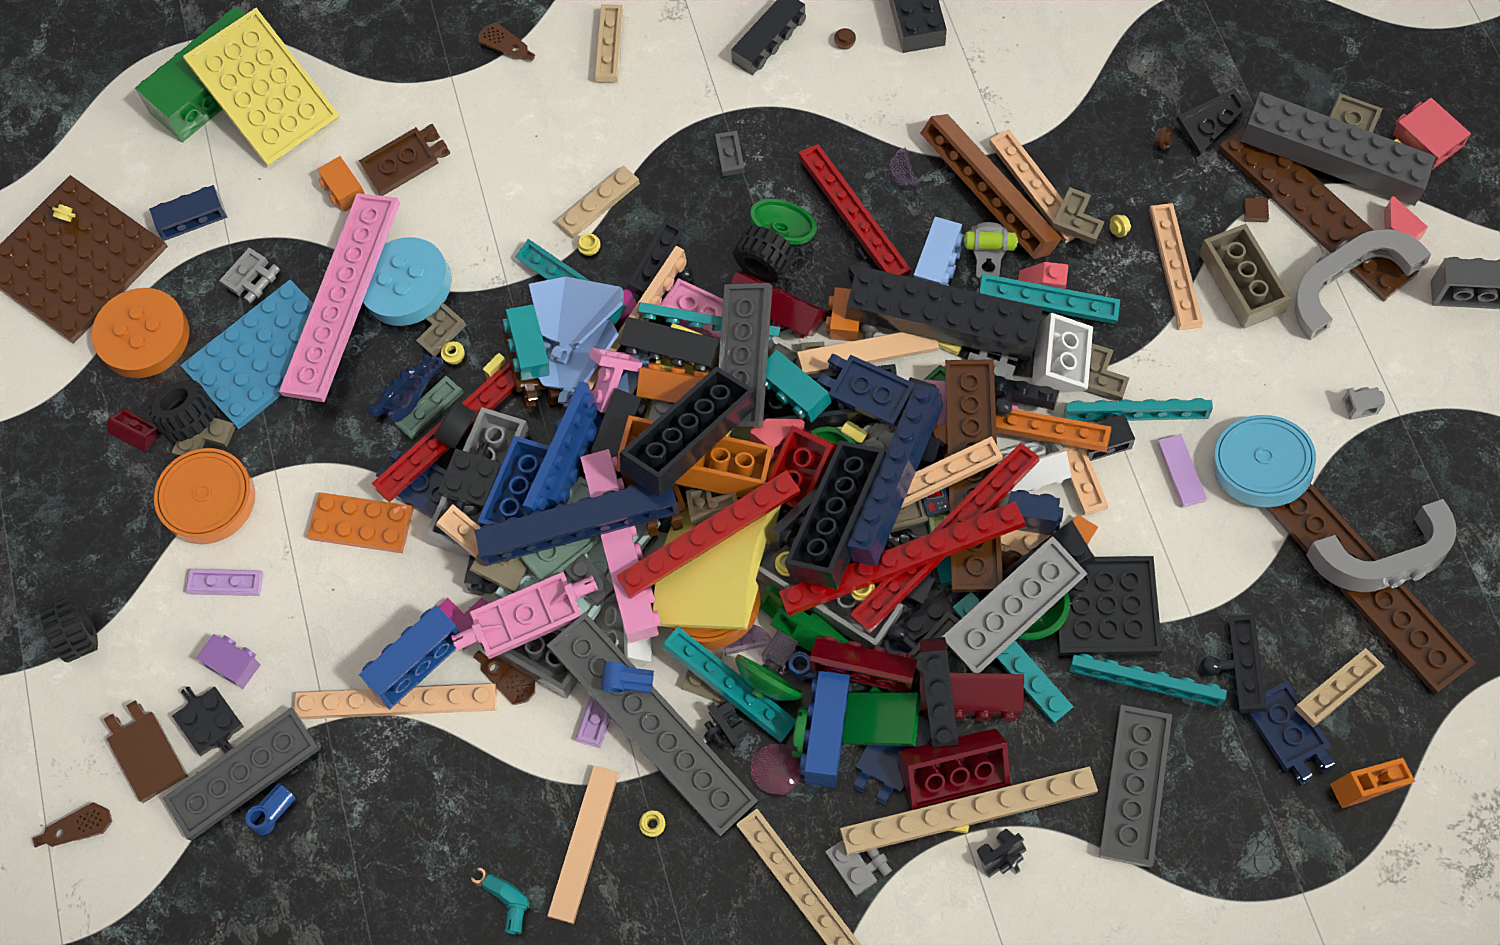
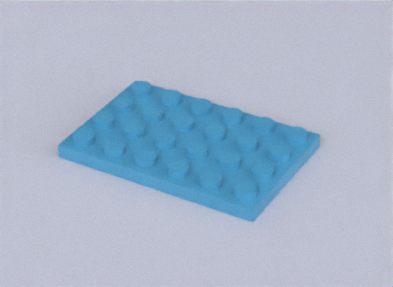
[181,280,348,429]

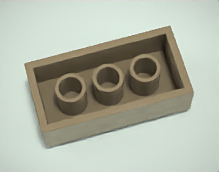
[1199,223,1291,329]

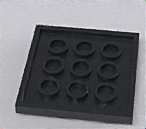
[1057,556,1162,656]

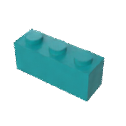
[503,304,549,381]
[765,350,832,422]

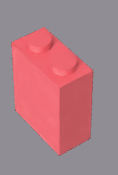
[1392,98,1471,170]

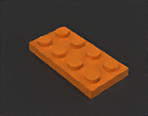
[307,492,414,554]

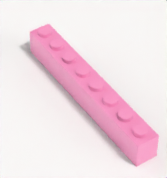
[581,449,661,643]

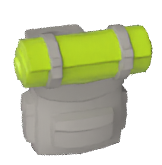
[963,222,1018,278]

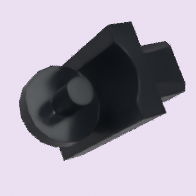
[704,701,749,750]
[977,829,1027,878]

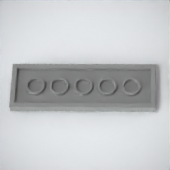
[942,536,1087,673]

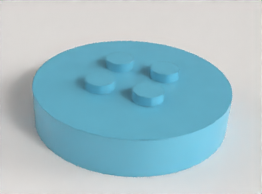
[363,237,452,326]
[1214,415,1316,507]

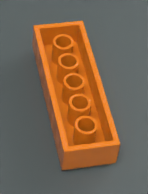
[616,415,773,498]

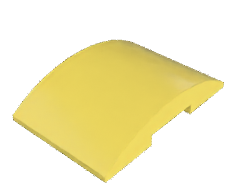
[653,499,781,630]

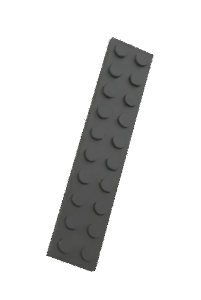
[547,612,758,837]

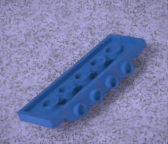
[523,381,598,516]

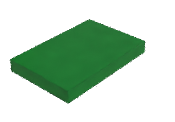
[842,693,921,746]

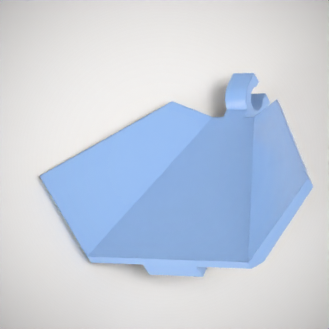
[529,277,624,364]
[539,320,619,408]

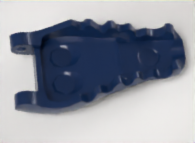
[368,354,443,423]

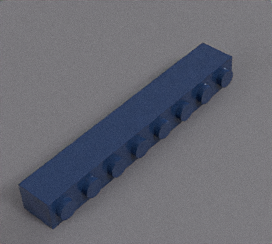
[847,384,943,567]
[474,484,679,566]

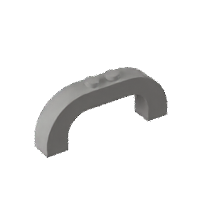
[1295,229,1431,340]
[1306,499,1456,592]

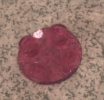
[750,743,801,795]

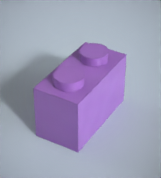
[196,634,261,689]

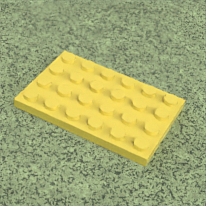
[183,8,340,167]

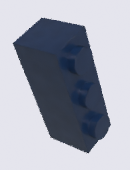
[149,185,228,241]

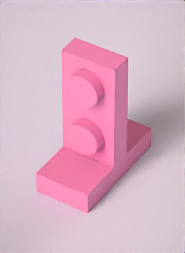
[588,347,643,413]

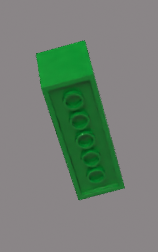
[135,6,245,143]

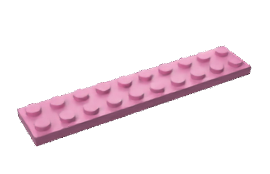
[279,193,400,402]

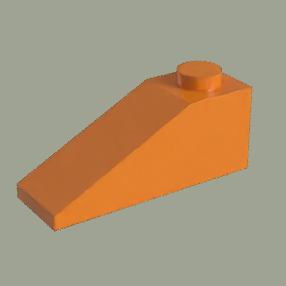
[1330,758,1415,808]

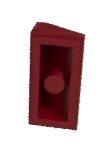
[107,409,160,451]

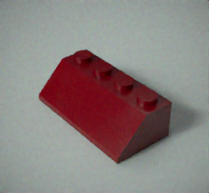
[731,272,829,339]
[809,636,917,693]
[918,672,1024,722]
[898,728,1011,810]

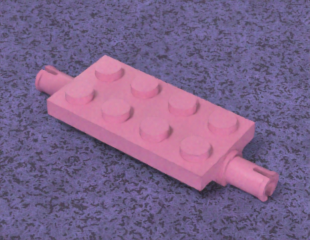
[451,572,598,659]

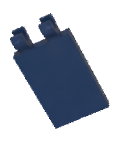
[816,353,915,428]
[376,448,446,519]
[1247,681,1335,785]
[853,716,931,806]

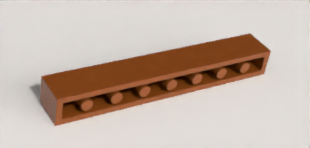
[920,114,1062,259]

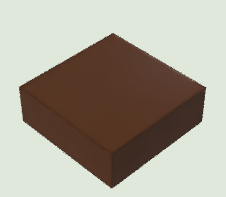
[1243,198,1269,222]

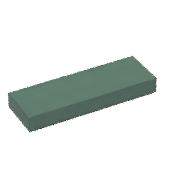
[395,376,463,440]

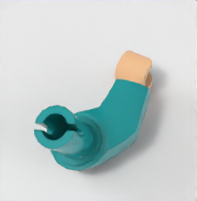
[471,868,529,934]

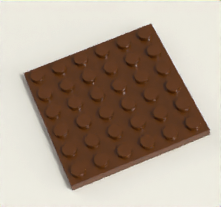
[0,175,168,344]

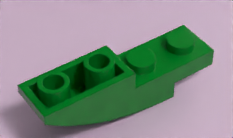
[760,585,848,652]

